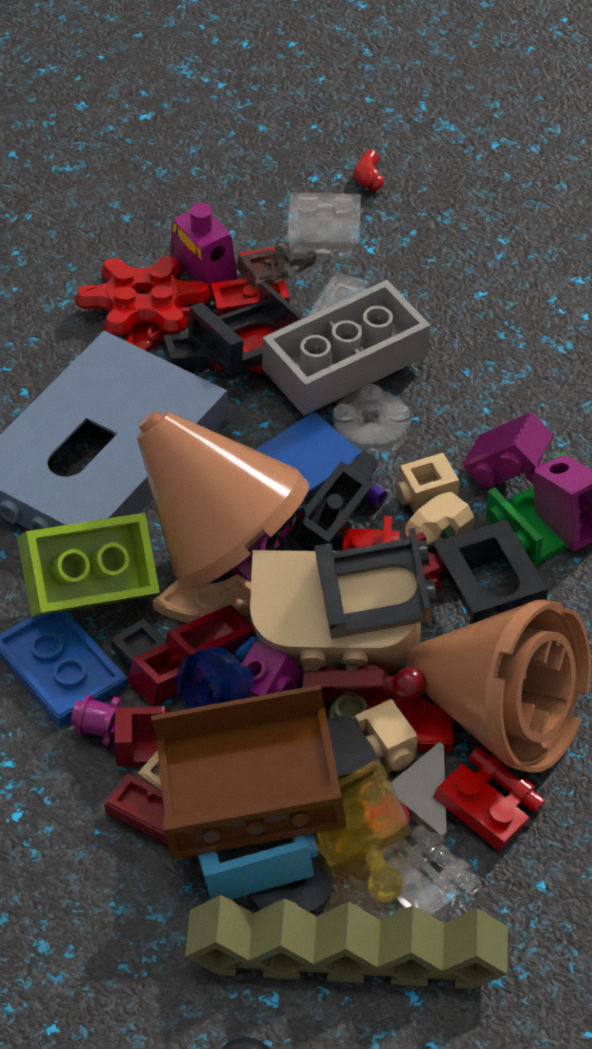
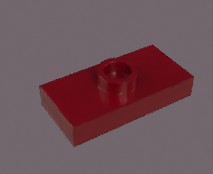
[104,773,168,845]

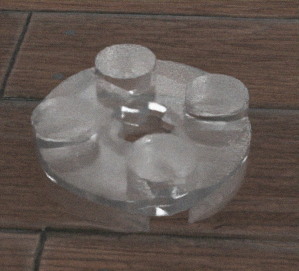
[333,384,410,455]

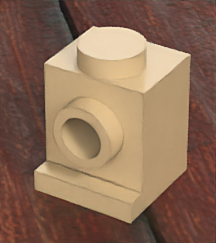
[395,453,459,514]
[355,699,417,773]

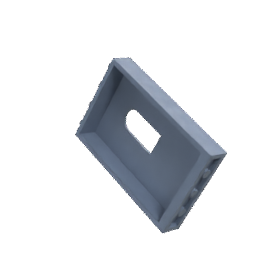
[0,331,228,530]

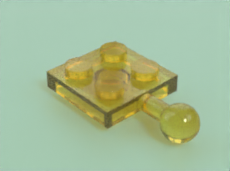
[316,759,413,902]

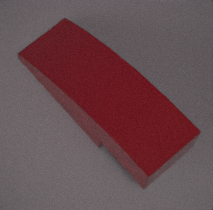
[128,604,255,707]

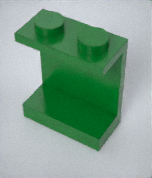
[486,451,569,566]

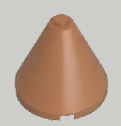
[137,410,309,589]
[405,599,591,772]

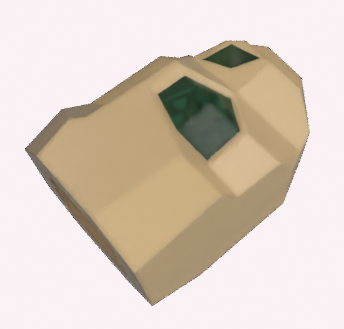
[405,492,475,549]

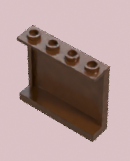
[151,684,347,860]

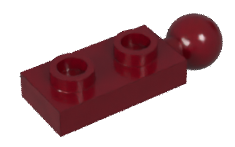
[302,665,427,701]

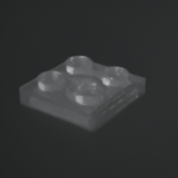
[287,192,361,254]

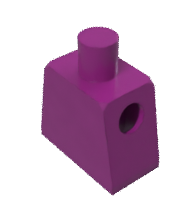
[525,455,592,551]

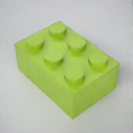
[17,513,160,617]

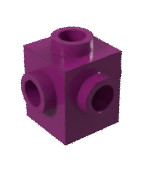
[231,642,304,699]

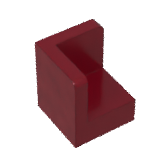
[114,707,167,767]

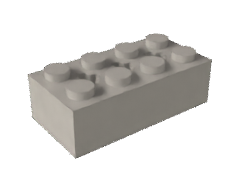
[262,280,431,416]

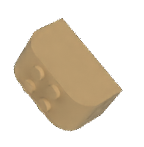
[250,550,421,674]

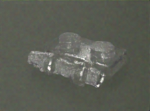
[367,825,482,919]

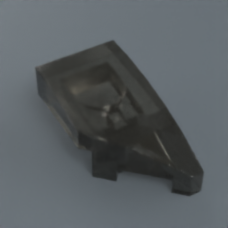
[236,240,317,289]

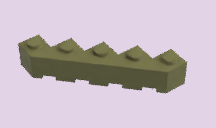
[185,895,508,989]

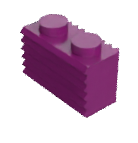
[462,413,553,489]

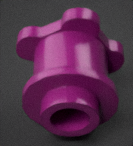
[71,694,122,747]

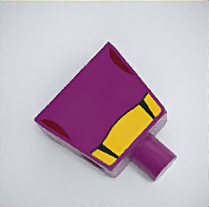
[170,203,238,291]

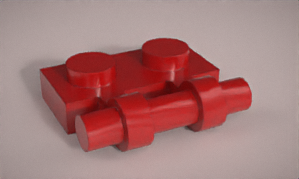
[433,747,546,851]

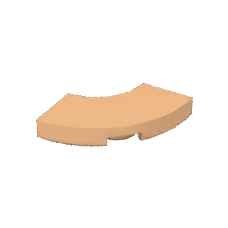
[153,574,251,623]

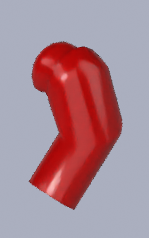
[353,150,385,192]

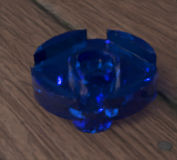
[176,647,254,710]

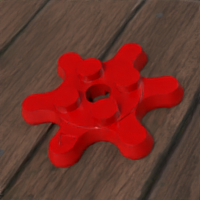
[74,256,212,336]

